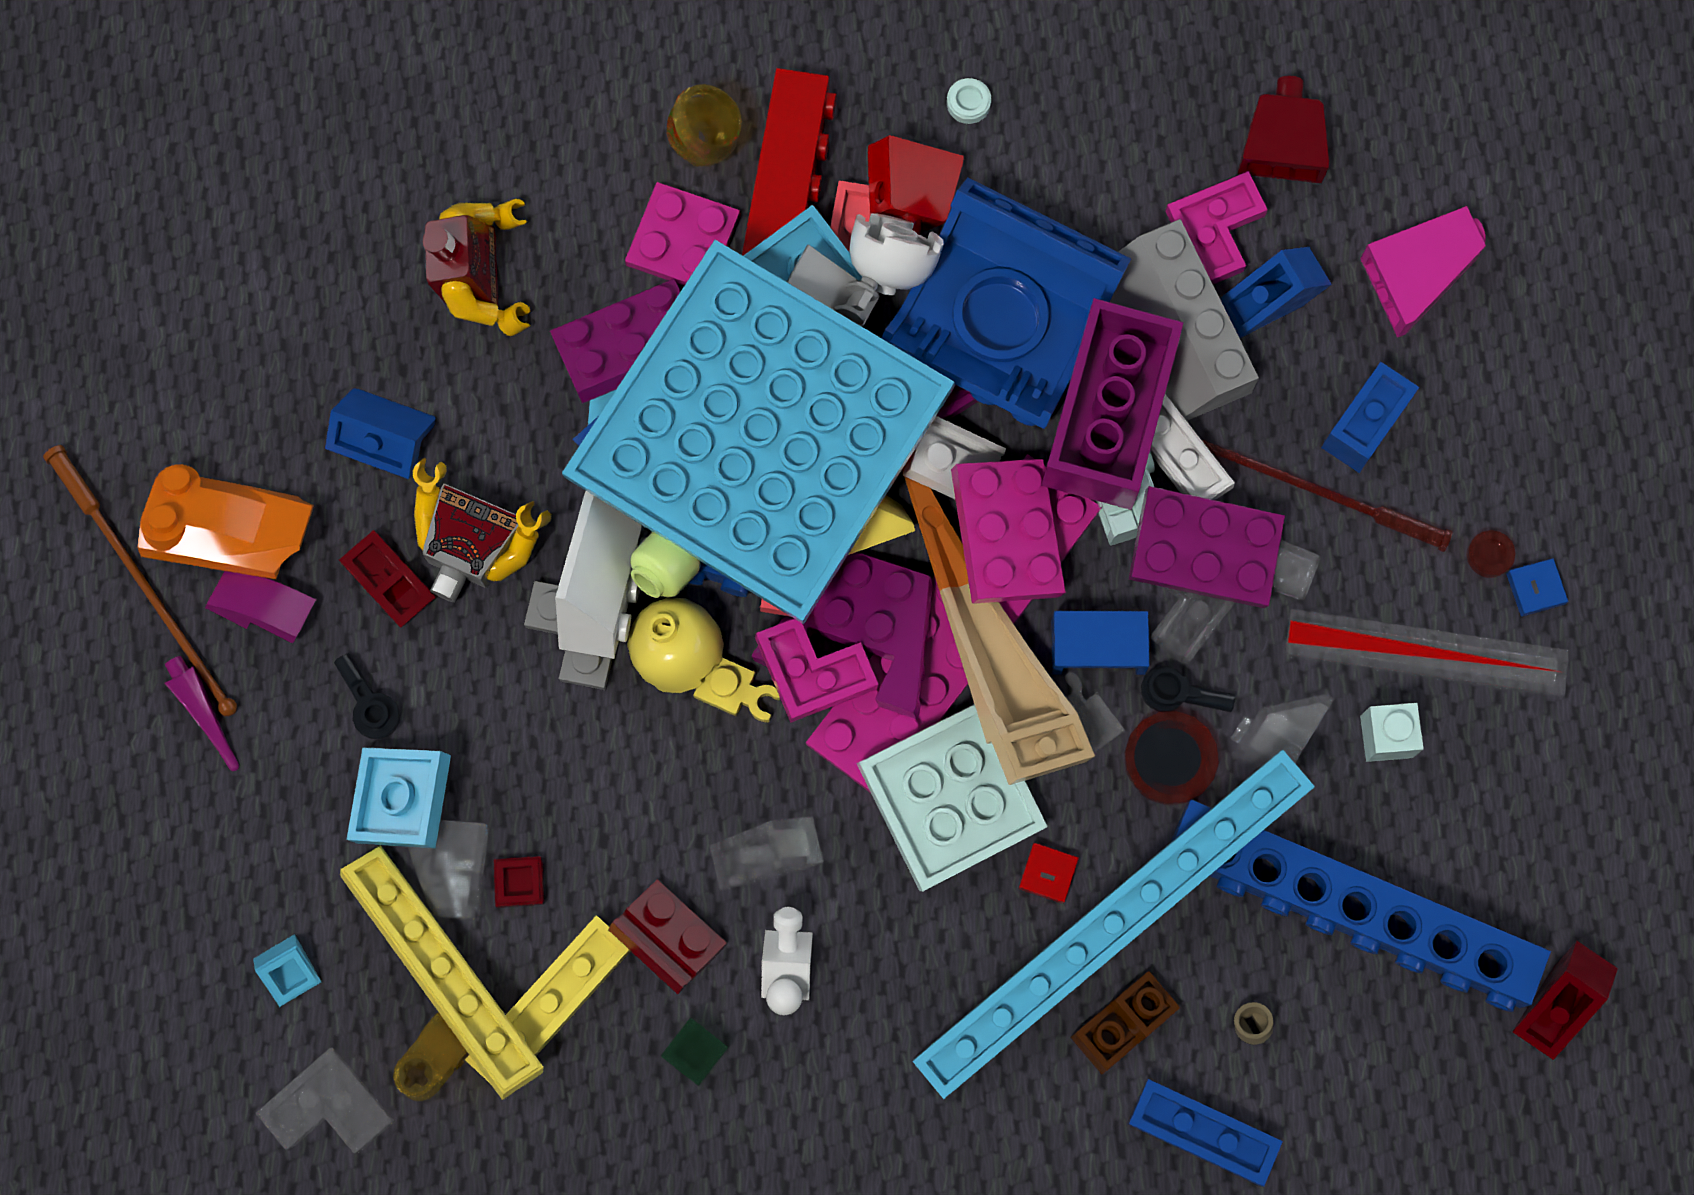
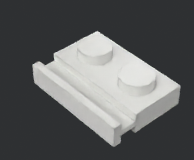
[903,416,1006,499]

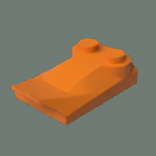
[138,464,314,579]

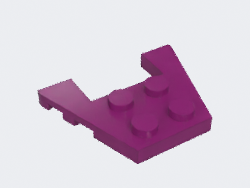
[751,552,933,719]

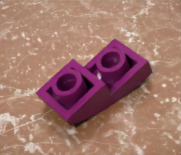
[205,571,316,644]

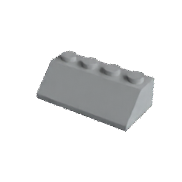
[1110,219,1259,421]

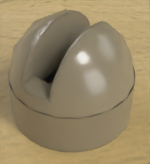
[1234,1002,1273,1045]

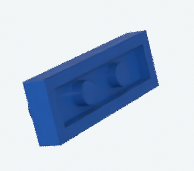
[1127,1079,1283,1187]

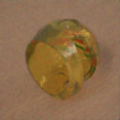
[666,84,742,167]

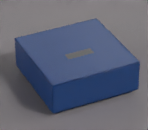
[1506,558,1569,617]

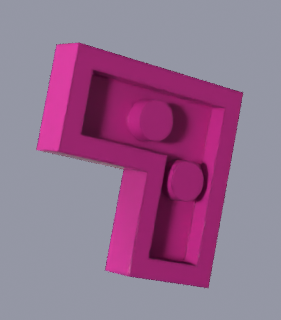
[1165,171,1268,284]
[755,619,879,723]

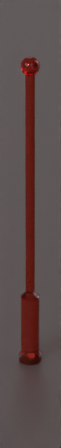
[1201,439,1453,552]

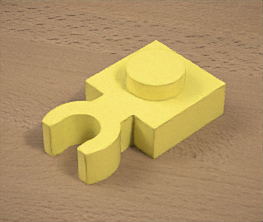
[693,658,780,722]

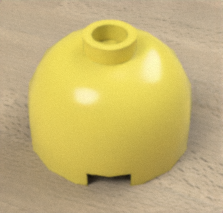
[627,597,724,693]

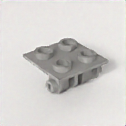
[786,245,880,327]

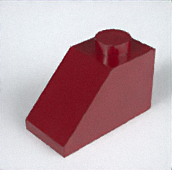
[1513,941,1618,1060]

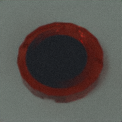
[1124,711,1219,805]

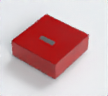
[1018,843,1079,904]

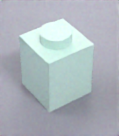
[1360,703,1423,762]

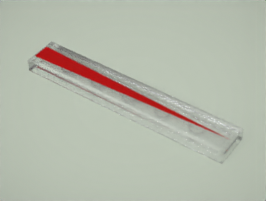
[1283,609,1569,698]

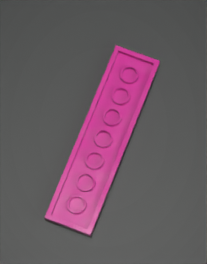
[806,454,1102,793]

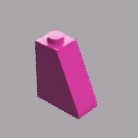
[1360,206,1486,338]

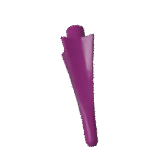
[164,656,239,771]

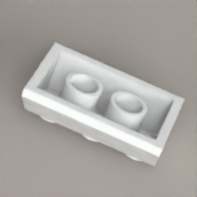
[555,491,646,659]

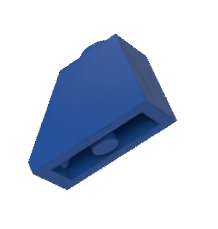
[1220,247,1332,338]

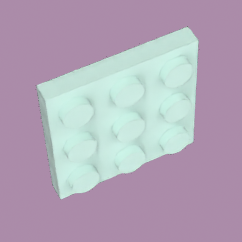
[856,704,1047,891]

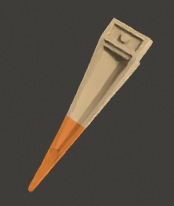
[902,466,1095,785]

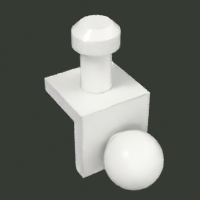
[761,907,813,1015]

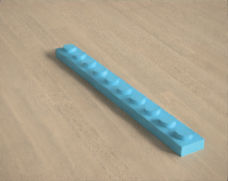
[912,750,1315,1099]

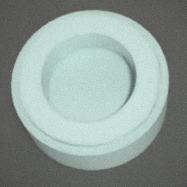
[947,78,991,124]

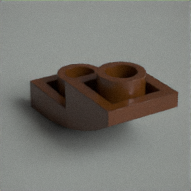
[1070,971,1180,1075]

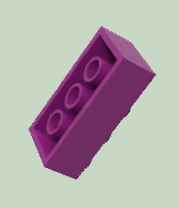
[1041,298,1184,510]

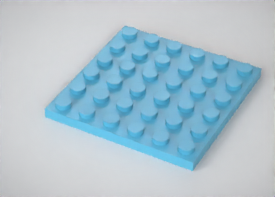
[562,240,955,624]

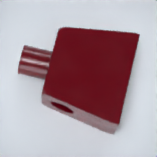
[1238,76,1329,184]

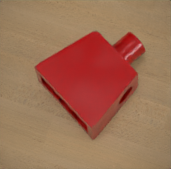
[868,135,964,235]

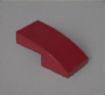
[339,530,436,628]

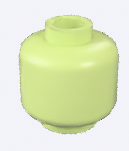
[630,532,701,598]

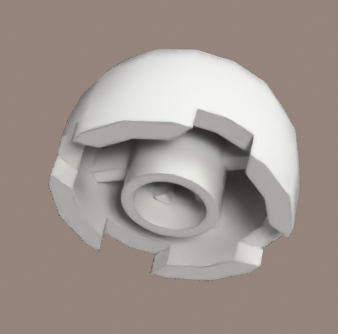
[849,213,944,295]

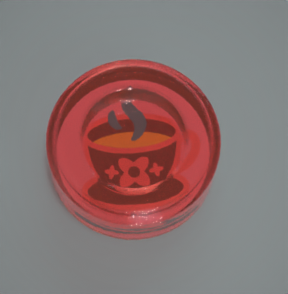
[1467,530,1515,578]

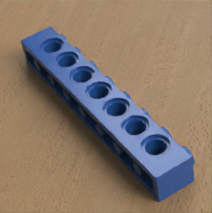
[1171,800,1551,1012]

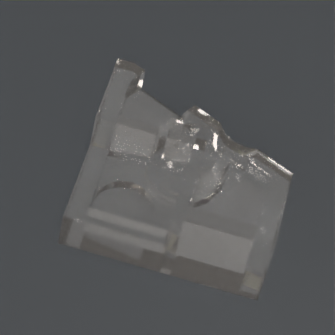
[408,820,489,922]

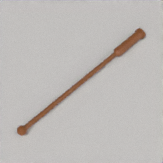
[43,445,237,716]

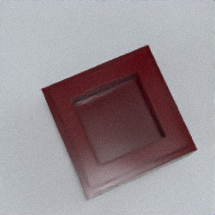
[494,856,544,908]

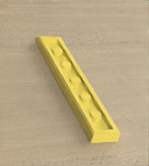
[340,845,544,1100]

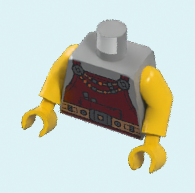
[413,458,551,603]

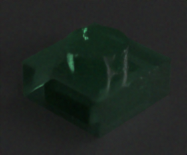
[661,1017,729,1087]

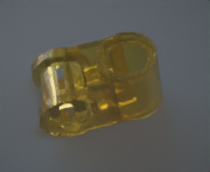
[393,1012,467,1101]

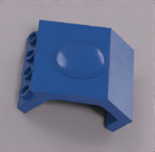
[881,177,1131,429]

